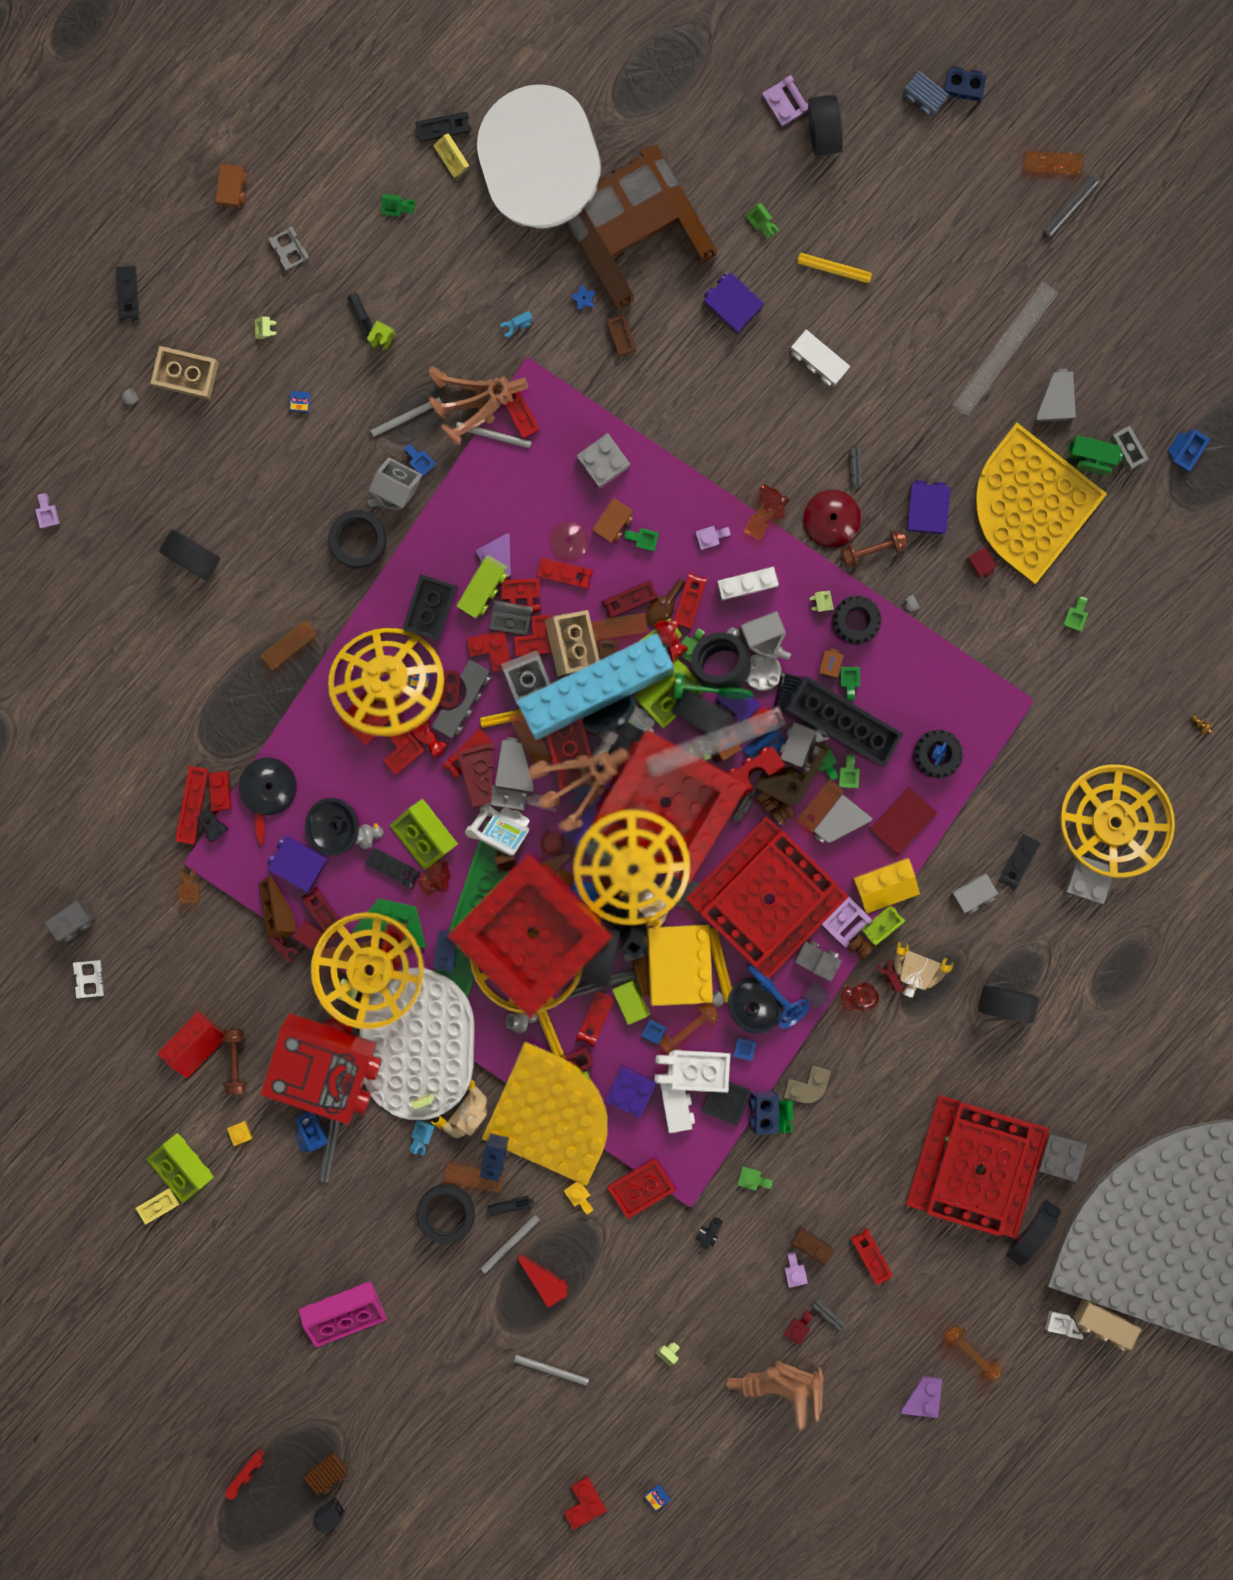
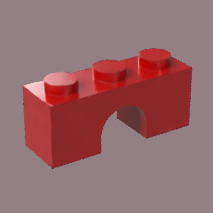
[727,747,787,798]

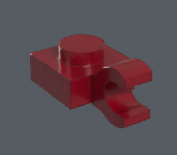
[266,937,299,962]
[877,960,904,993]
[783,1310,813,1345]

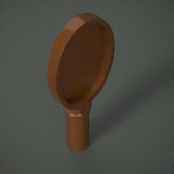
[646,578,685,626]

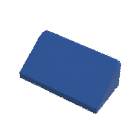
[743,726,786,759]

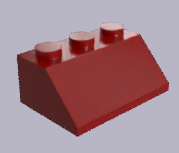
[339,680,405,746]
[157,1010,223,1079]

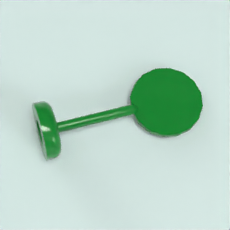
[673,673,753,700]

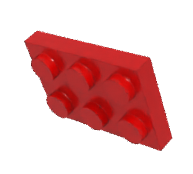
[607,1157,677,1219]

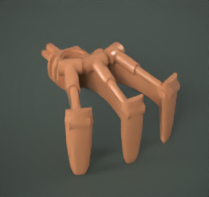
[429,366,528,445]
[528,748,628,831]
[726,1361,824,1430]

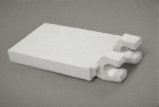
[654,1050,730,1092]

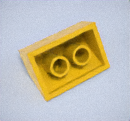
[853,858,920,914]

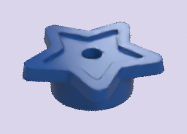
[571,285,595,310]
[932,742,948,766]

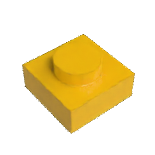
[227,1121,252,1146]

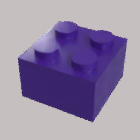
[605,1065,657,1118]

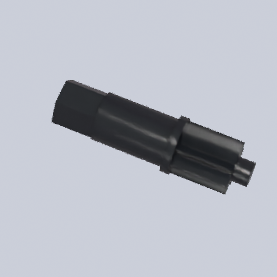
[347,293,373,336]
[487,1196,534,1216]

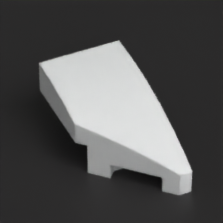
[1045,1311,1083,1339]

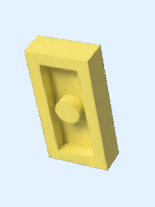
[433,134,469,178]
[136,1188,179,1225]

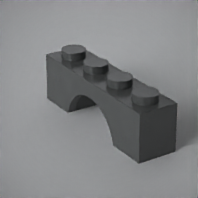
[432,660,492,738]

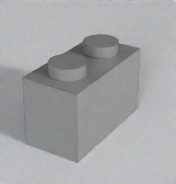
[1109,426,1148,471]
[780,723,819,767]
[951,873,998,914]

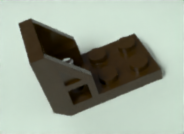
[755,741,829,805]

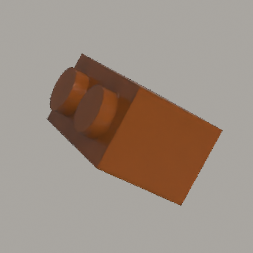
[216,164,248,209]
[592,498,634,544]

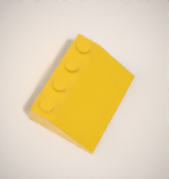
[647,925,713,1005]

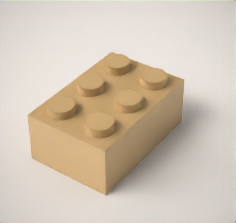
[151,346,219,400]
[545,610,600,677]
[1073,1299,1141,1350]

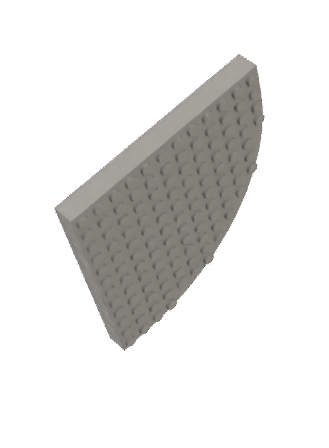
[1045,1119,1233,1351]

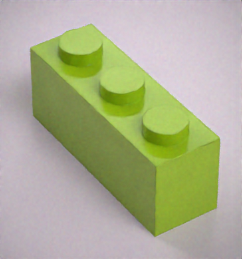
[457,555,508,618]

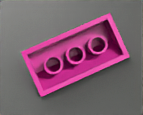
[299,1281,387,1348]

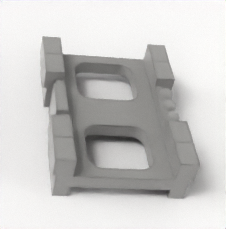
[269,226,309,271]

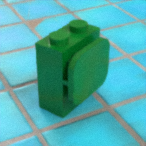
[1066,435,1123,476]

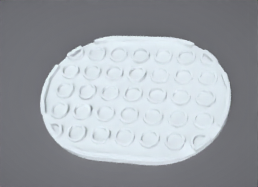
[477,85,601,228]
[359,968,475,1120]

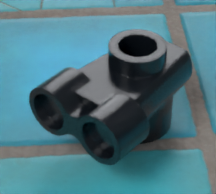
[197,809,229,843]
[695,1217,723,1249]

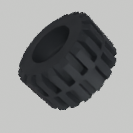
[832,595,882,645]
[913,730,964,778]

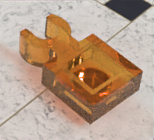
[744,505,773,541]
[178,869,200,903]

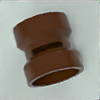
[754,792,780,814]
[769,802,796,827]
[847,934,874,960]

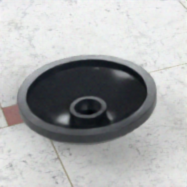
[582,695,636,734]
[239,758,297,815]
[305,798,360,856]
[727,978,783,1034]

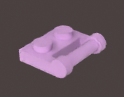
[762,75,808,127]
[822,897,873,948]

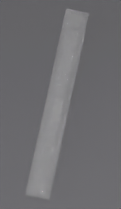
[952,281,1059,416]
[645,707,786,778]

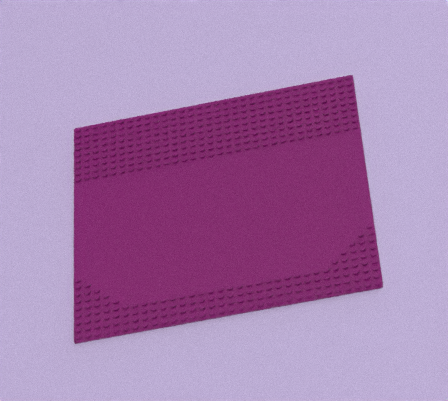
[185,358,1033,1207]

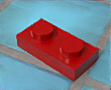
[208,771,232,812]

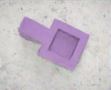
[35,493,60,528]
[696,526,731,550]
[784,1251,808,1288]

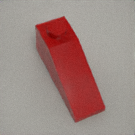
[518,1254,569,1307]

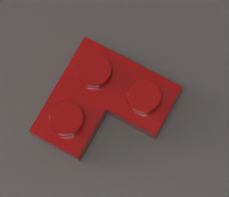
[514,614,552,657]
[467,631,511,672]
[384,721,425,775]
[564,1476,607,1530]

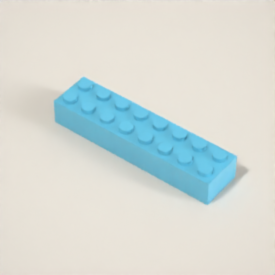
[517,633,675,740]

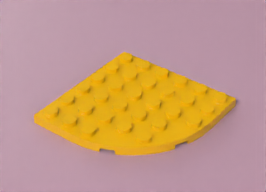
[976,423,1107,584]
[482,1042,608,1186]

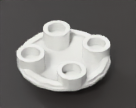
[746,654,782,691]

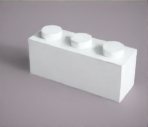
[790,330,850,386]
[717,567,778,601]
[659,1073,695,1133]

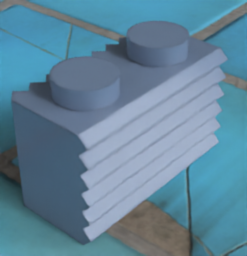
[903,71,949,116]

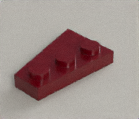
[457,743,494,809]

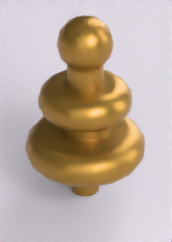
[1191,715,1213,735]

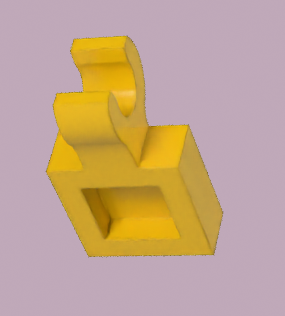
[564,1181,594,1215]

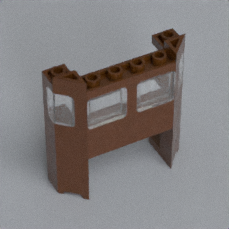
[566,145,717,312]

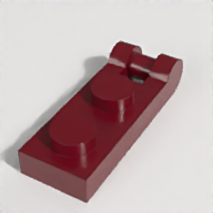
[601,580,658,619]
[301,887,346,942]

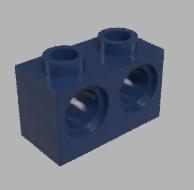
[944,67,987,102]
[434,929,457,971]
[748,1091,779,1135]
[480,1133,509,1182]

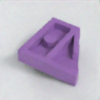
[476,533,511,579]
[901,1376,942,1418]

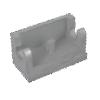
[488,786,527,810]

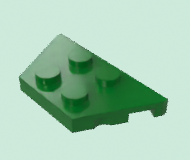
[353,898,426,948]

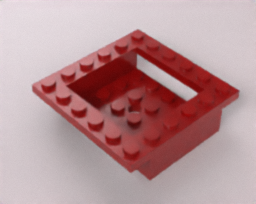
[589,729,747,884]
[685,816,849,978]
[448,853,612,1018]
[905,1094,1050,1239]

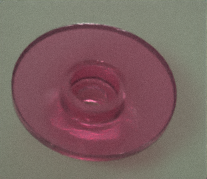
[550,522,589,560]

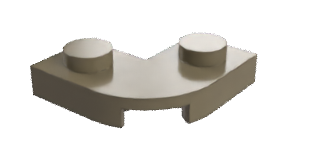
[784,1065,831,1103]

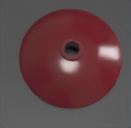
[803,490,861,547]

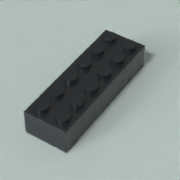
[782,676,903,767]

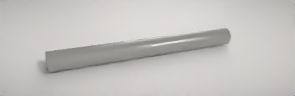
[370,397,441,437]
[456,422,532,449]
[480,1215,540,1274]
[514,1355,589,1386]

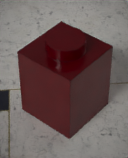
[966,547,997,578]
[294,920,325,950]

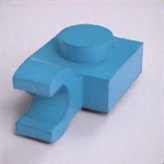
[500,311,533,338]
[410,1120,435,1156]

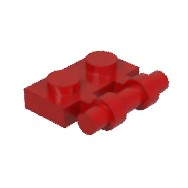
[501,578,541,614]

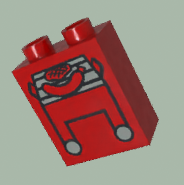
[261,1013,382,1125]

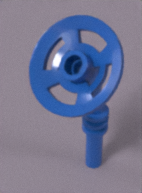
[746,963,810,1029]

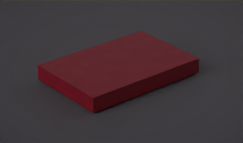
[870,787,937,855]

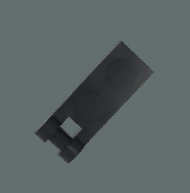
[415,112,472,142]
[116,266,140,321]
[998,834,1040,890]
[365,847,421,889]

